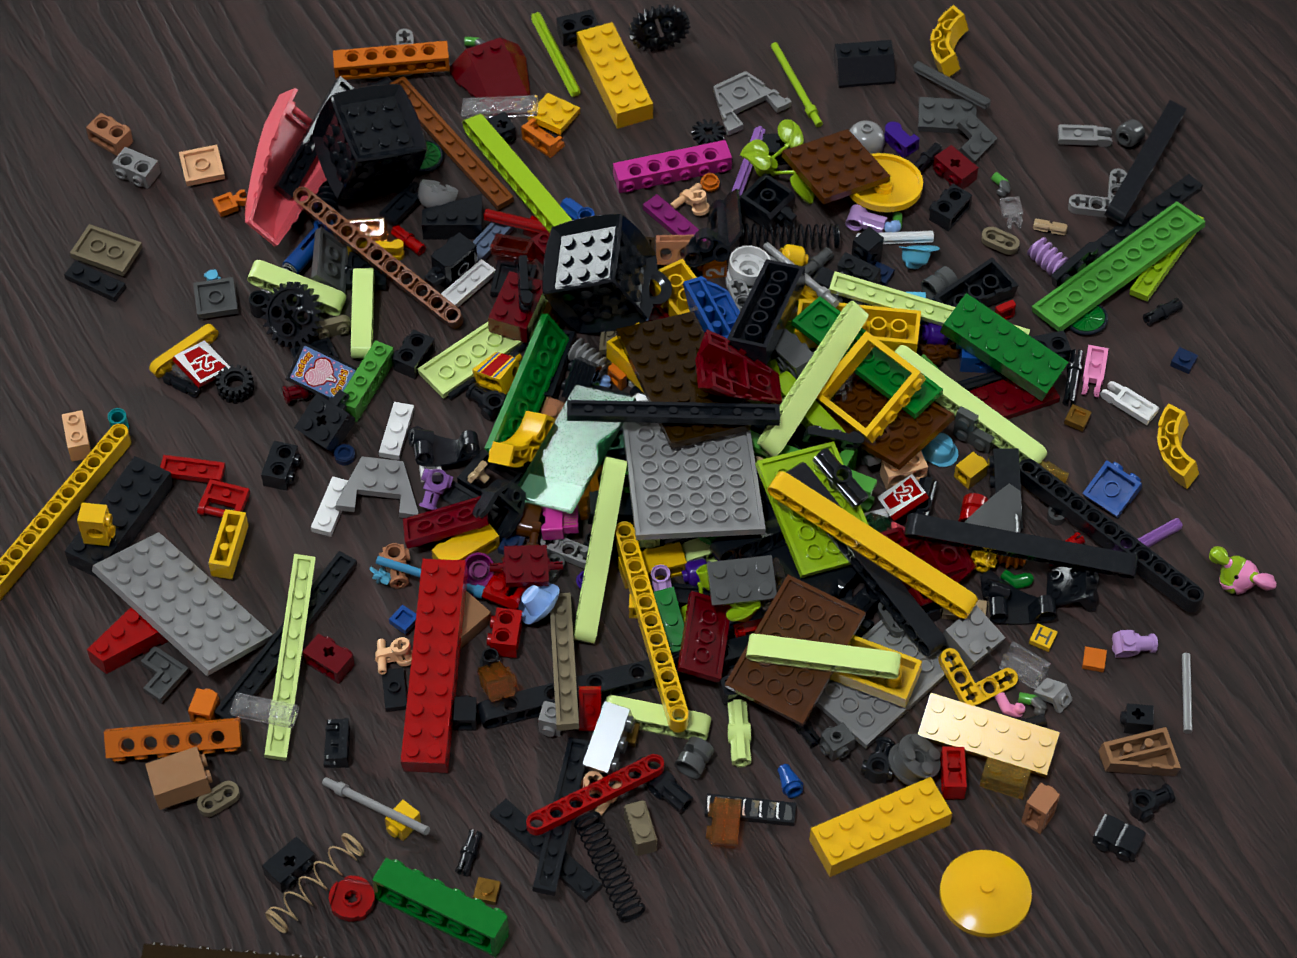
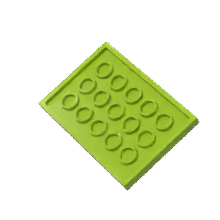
[755,441,868,578]

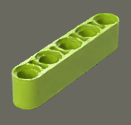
[779,371,846,433]

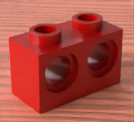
[487,608,523,658]
[940,747,967,799]

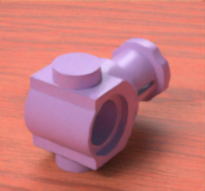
[1112,630,1158,658]

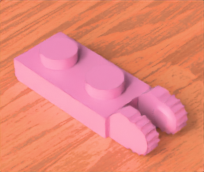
[1081,345,1109,398]

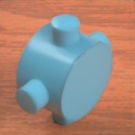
[204,269,221,281]

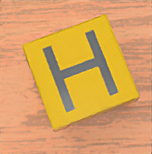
[1029,624,1058,652]

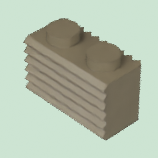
[624,800,657,856]

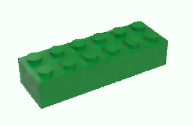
[940,293,1069,401]
[372,858,509,958]

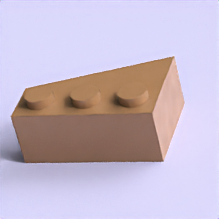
[1098,727,1181,776]

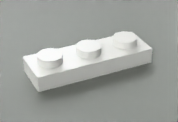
[441,259,496,307]
[379,402,414,460]
[311,476,348,537]

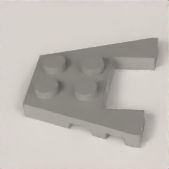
[713,71,792,136]
[335,456,418,518]

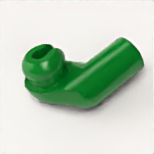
[1000,569,1034,589]

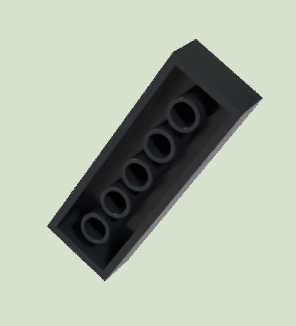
[727,259,805,365]
[65,456,174,579]

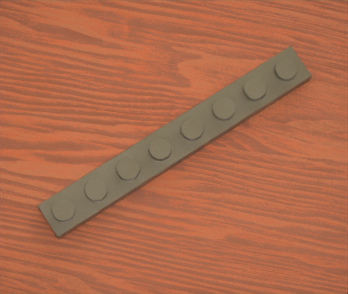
[550,593,579,731]

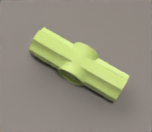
[727,699,751,767]

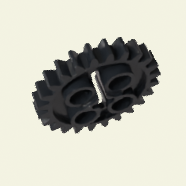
[628,4,690,52]
[261,282,325,347]

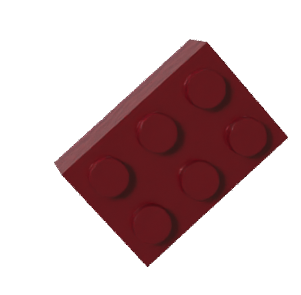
[488,271,546,343]

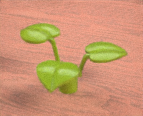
[740,119,815,205]
[680,564,761,623]

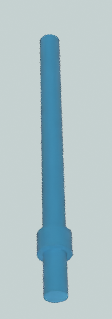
[376,556,485,599]

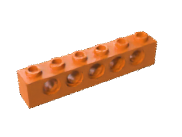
[333,41,450,80]
[104,717,242,761]

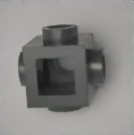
[819,722,856,761]

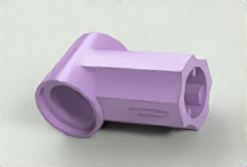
[845,205,888,233]
[651,565,672,592]

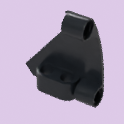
[754,546,859,597]

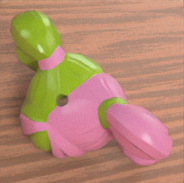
[1209,546,1276,595]

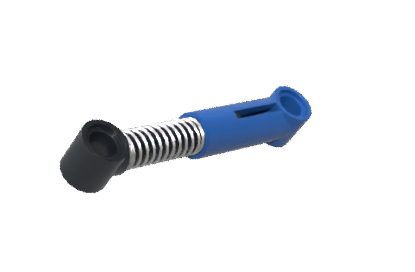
[249,220,334,318]

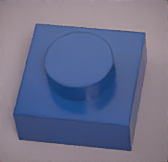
[389,604,416,635]

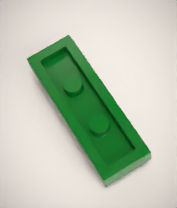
[653,586,684,653]

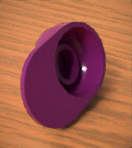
[465,552,494,599]

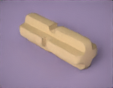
[1033,218,1067,235]

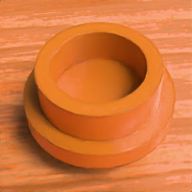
[700,173,720,192]

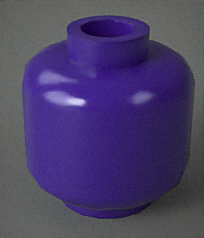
[922,322,949,345]
[681,558,710,586]

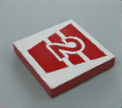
[172,340,230,388]
[877,474,929,521]

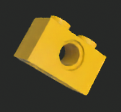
[77,503,116,546]

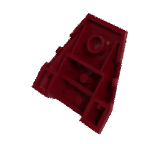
[450,37,531,116]
[695,330,782,404]
[880,528,976,606]

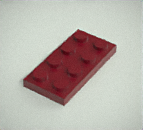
[969,378,1060,420]
[403,496,489,549]
[677,591,732,682]

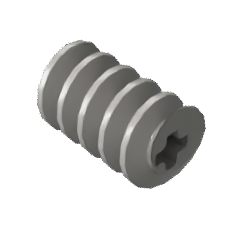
[568,338,612,381]

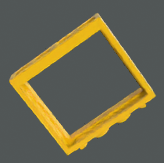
[816,331,926,443]

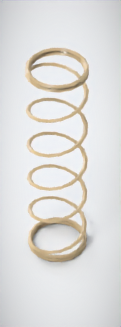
[265,833,364,933]

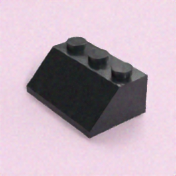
[833,40,895,88]

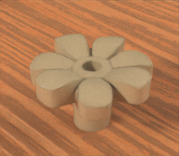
[467,460,490,484]

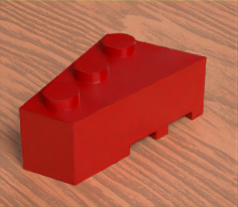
[87,607,168,674]

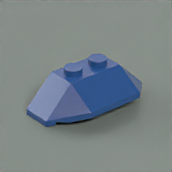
[683,276,740,338]

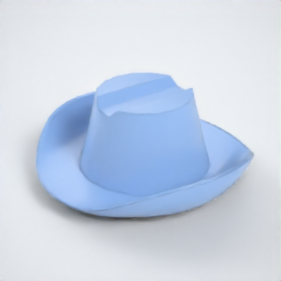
[518,583,559,624]

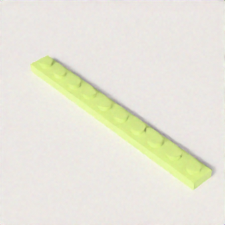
[829,271,1030,335]
[264,554,316,761]

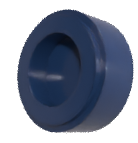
[334,444,355,466]

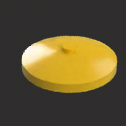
[849,153,923,212]
[939,850,1032,937]

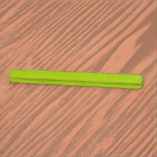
[531,12,580,97]

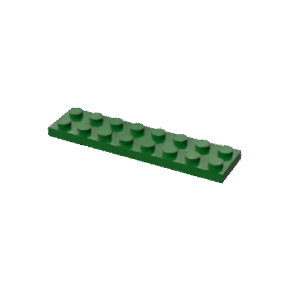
[792,296,943,419]
[484,314,569,468]

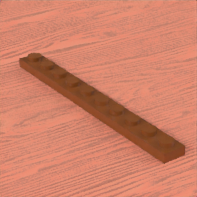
[390,76,514,210]

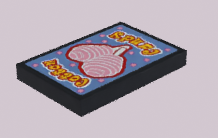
[285,342,357,400]

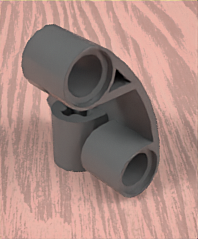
[965,483,1022,554]

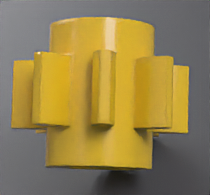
[970,550,998,572]

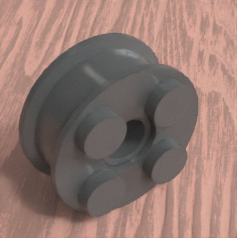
[888,734,941,786]

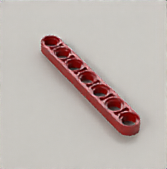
[526,754,664,835]

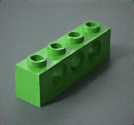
[343,340,394,422]

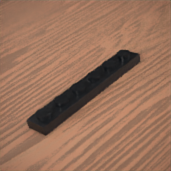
[490,799,602,903]

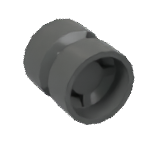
[921,266,958,300]
[675,736,714,779]

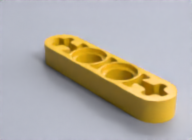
[149,324,219,378]

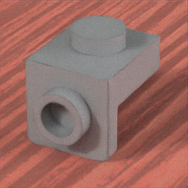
[1034,678,1072,713]
[538,701,562,737]

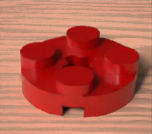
[329,875,375,921]

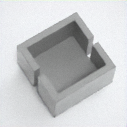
[943,605,1005,671]

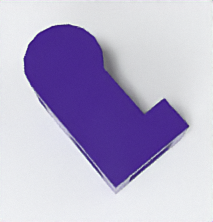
[884,122,920,158]

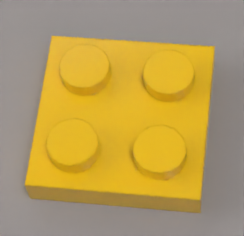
[527,93,580,135]

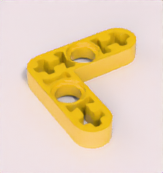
[938,648,1018,706]

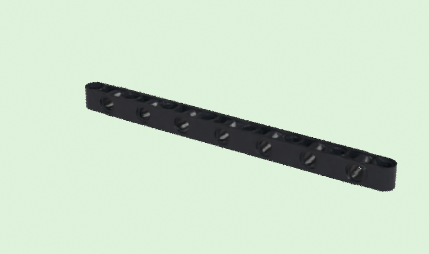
[477,633,754,728]

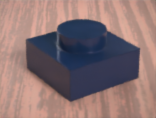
[874,261,895,286]
[1170,347,1198,374]
[498,534,525,555]

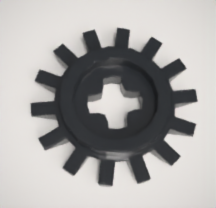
[691,119,726,145]

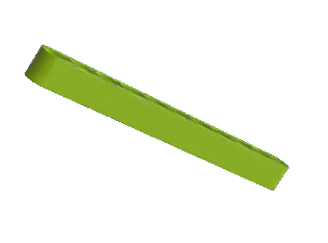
[462,113,572,233]

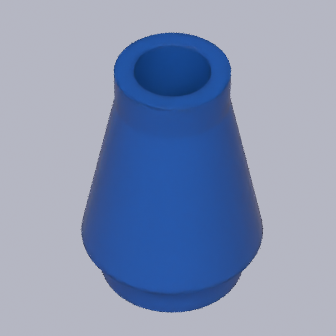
[777,764,803,798]

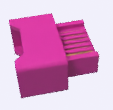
[541,503,579,540]

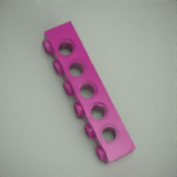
[613,140,732,193]

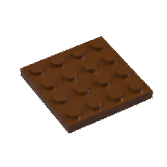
[782,129,890,204]

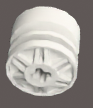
[725,246,771,292]

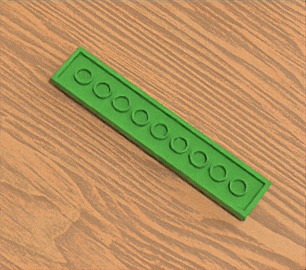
[1032,201,1205,331]

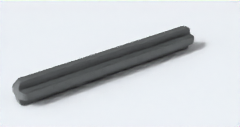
[913,61,991,109]

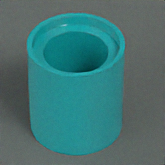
[108,408,129,430]

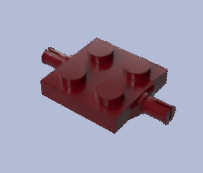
[489,545,563,587]

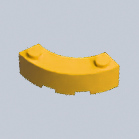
[930,5,969,77]
[1157,403,1199,489]
[488,411,557,467]

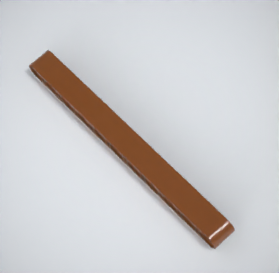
[293,187,464,329]

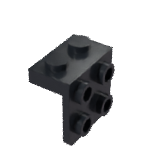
[1046,566,1099,612]

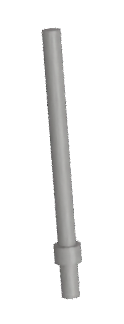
[763,242,839,307]
[322,777,430,835]

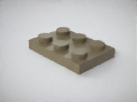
[70,224,143,276]

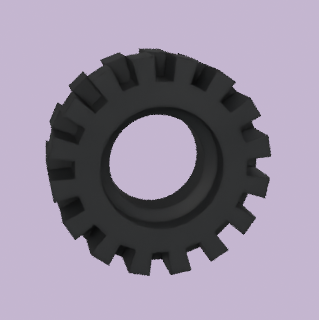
[216,364,254,404]

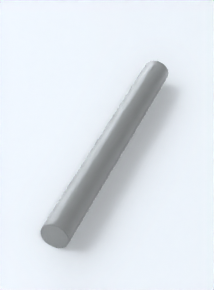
[1182,653,1192,734]

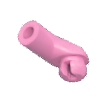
[995,692,1025,718]

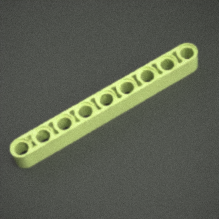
[757,301,869,457]
[894,345,1047,464]
[573,457,627,644]

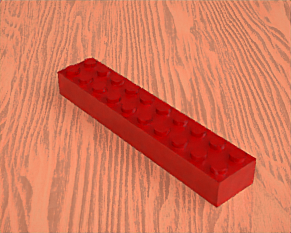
[400,559,468,773]

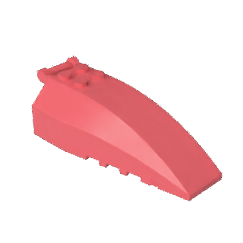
[245,88,327,247]

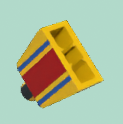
[472,350,522,395]

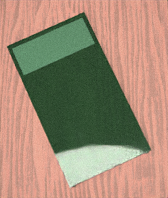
[518,385,636,514]

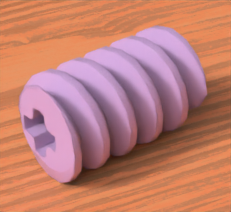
[1027,237,1069,275]

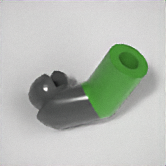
[464,37,486,47]
[991,172,1011,198]
[1018,692,1047,715]

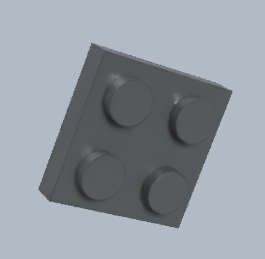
[193,277,238,319]

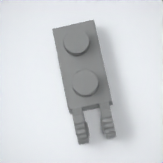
[1057,124,1113,147]

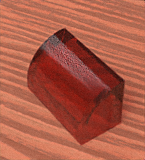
[490,233,536,262]

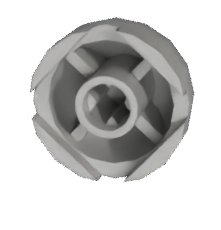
[849,120,885,154]
[418,179,458,208]

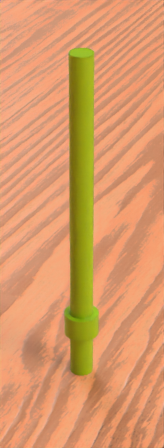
[771,42,823,128]

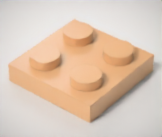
[179,145,225,186]

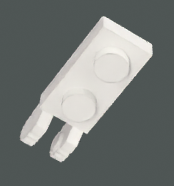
[1100,381,1159,425]

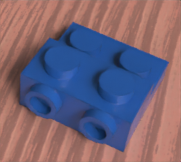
[1082,460,1142,518]

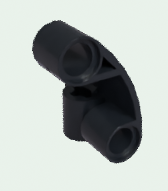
[408,426,480,467]
[980,570,1057,625]

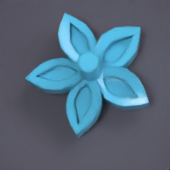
[370,567,391,585]

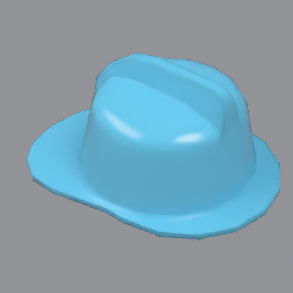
[899,245,940,269]
[921,433,958,467]

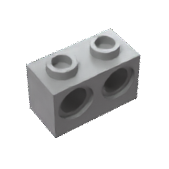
[112,147,161,189]

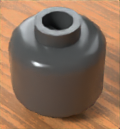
[1116,119,1145,147]

